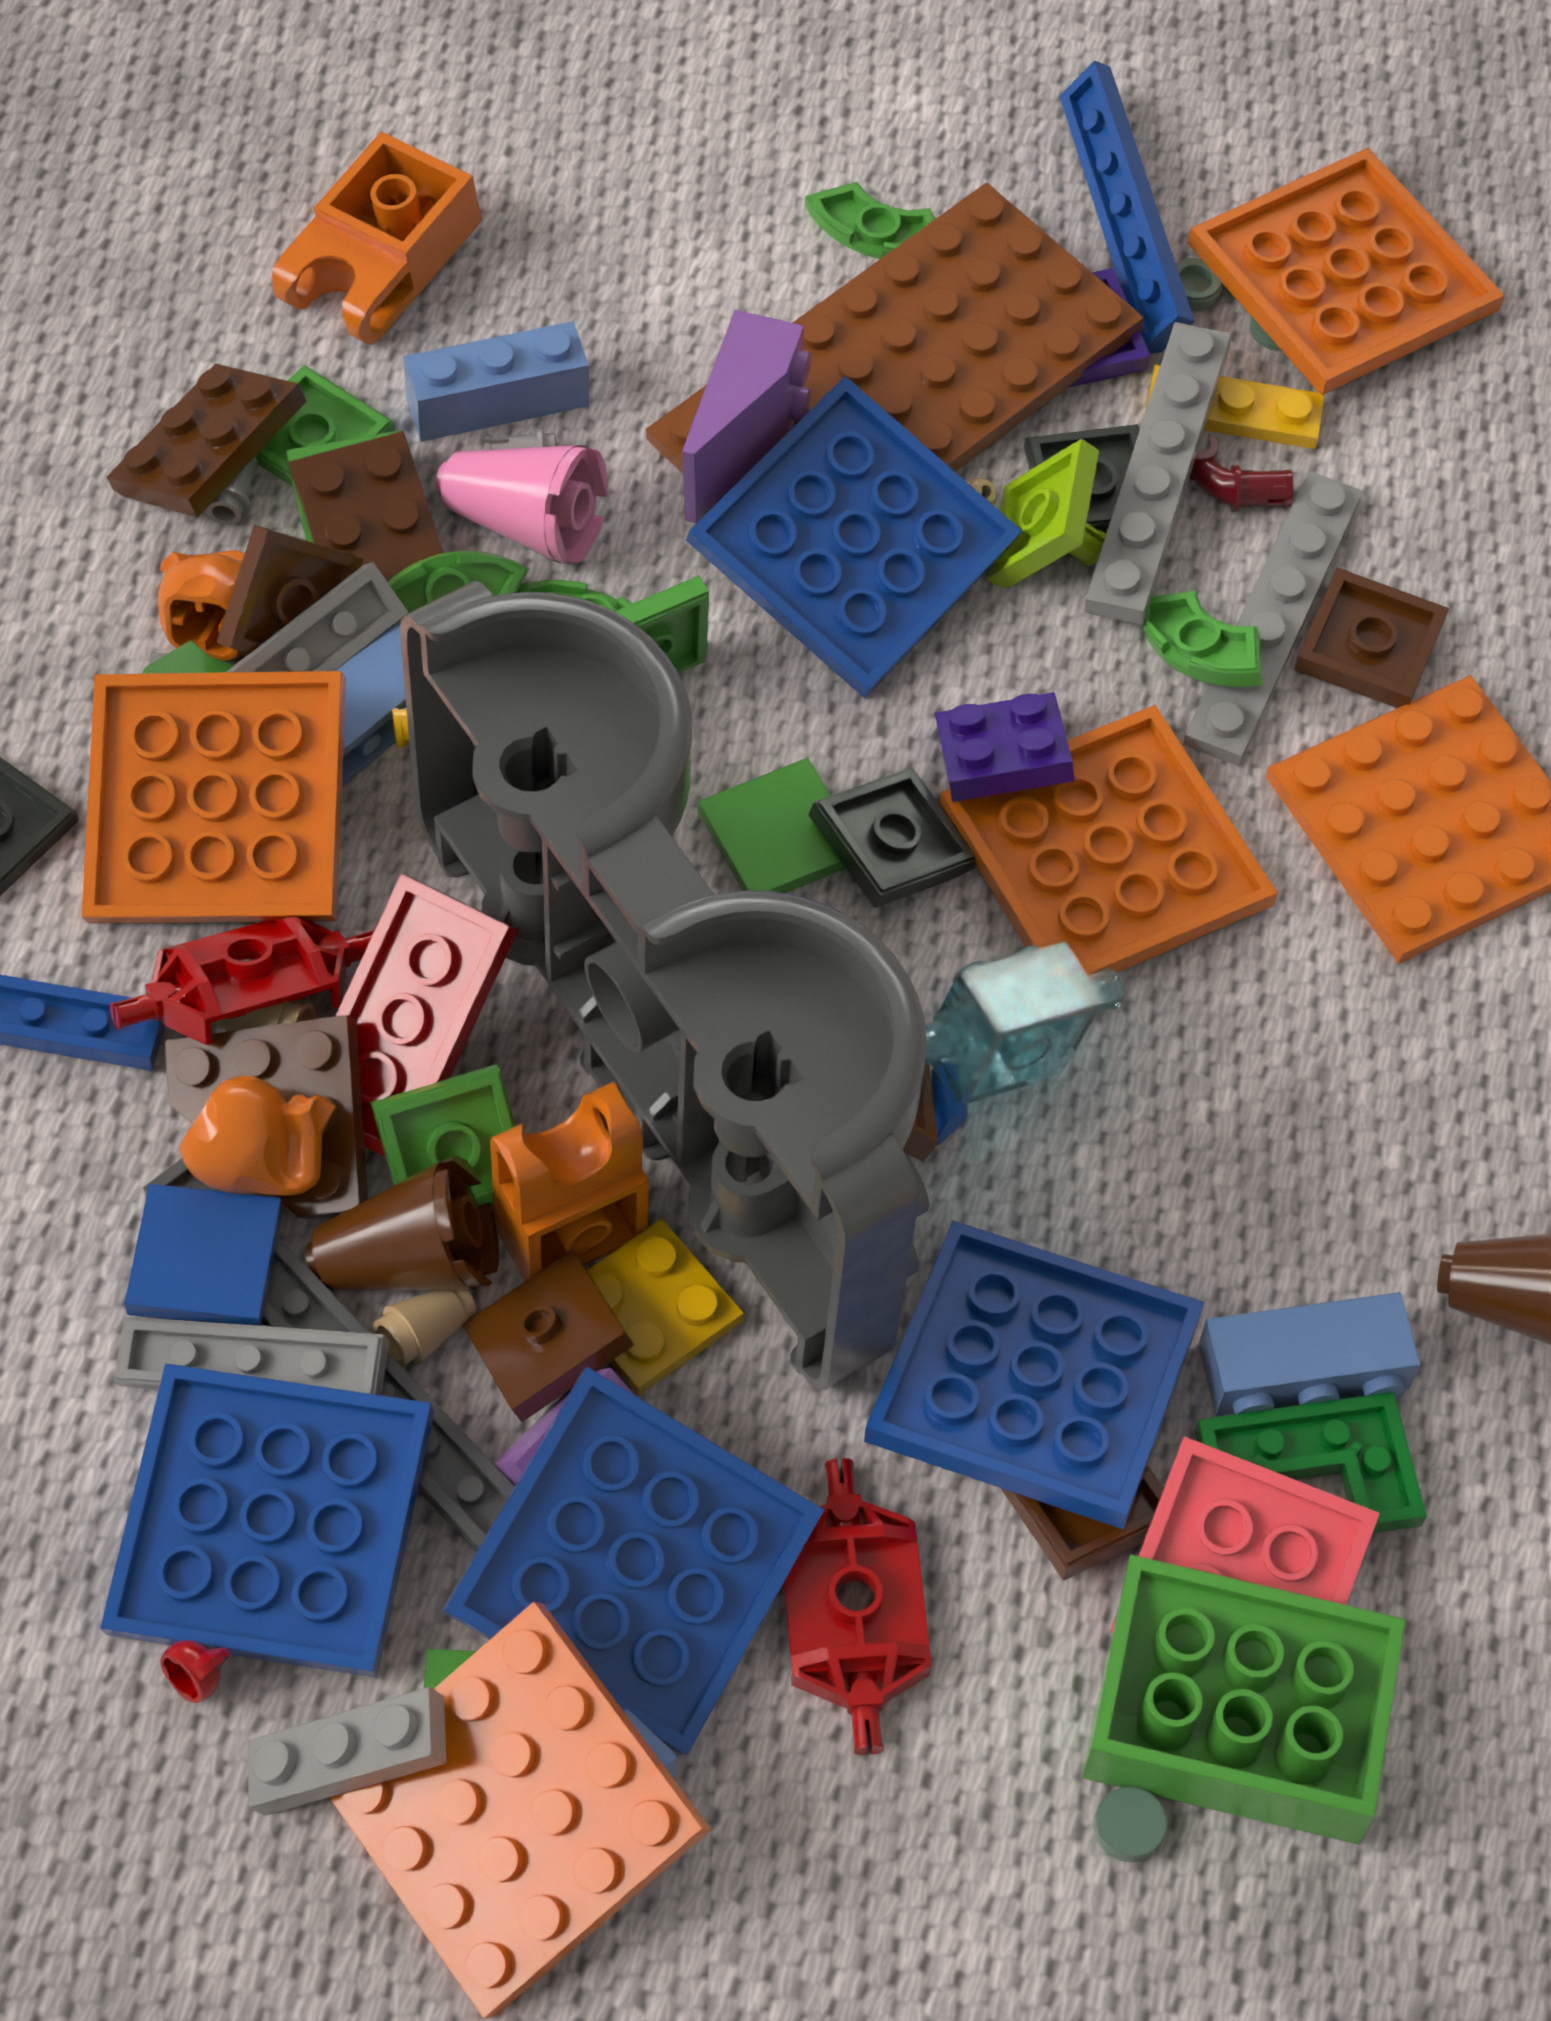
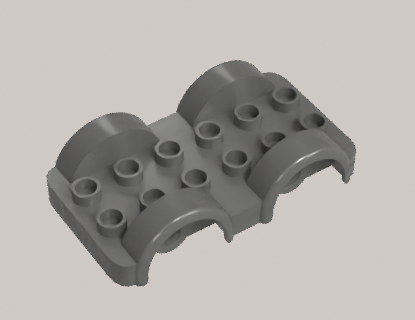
[400,581,929,1391]

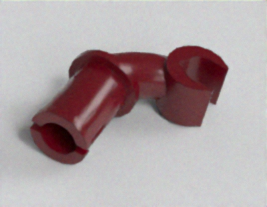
[1189,433,1293,512]

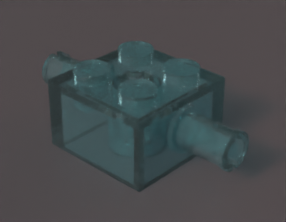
[925,941,1124,1106]

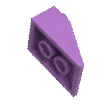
[682,310,812,523]

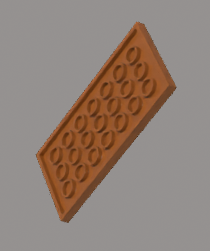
[646,182,1144,473]

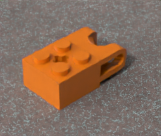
[272,131,482,345]
[490,1081,649,1281]

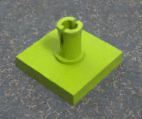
[986,438,1106,588]

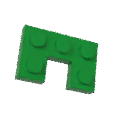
[1194,1392,1427,1534]

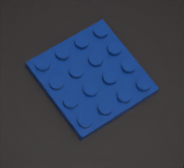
[686,376,1022,699]
[864,1220,1204,1530]
[100,1363,435,1678]
[441,1367,824,1755]

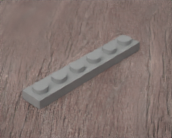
[1085,322,1231,625]
[1183,471,1363,767]

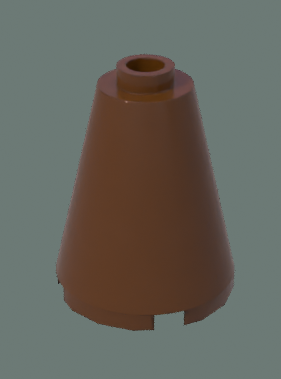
[306,1156,499,1291]
[1437,1234,1551,1345]

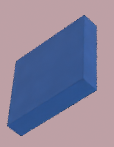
[124,1184,283,1326]

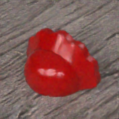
[160,1640,231,1703]

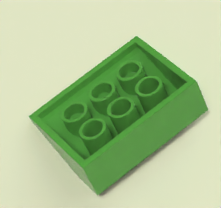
[1082,1554,1405,1845]

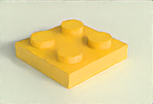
[588,1218,744,1396]

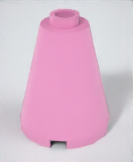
[436,445,608,564]

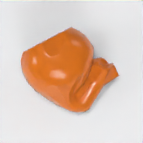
[158,550,247,661]
[179,1075,336,1196]

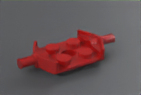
[110,916,375,1046]
[783,1458,932,1755]

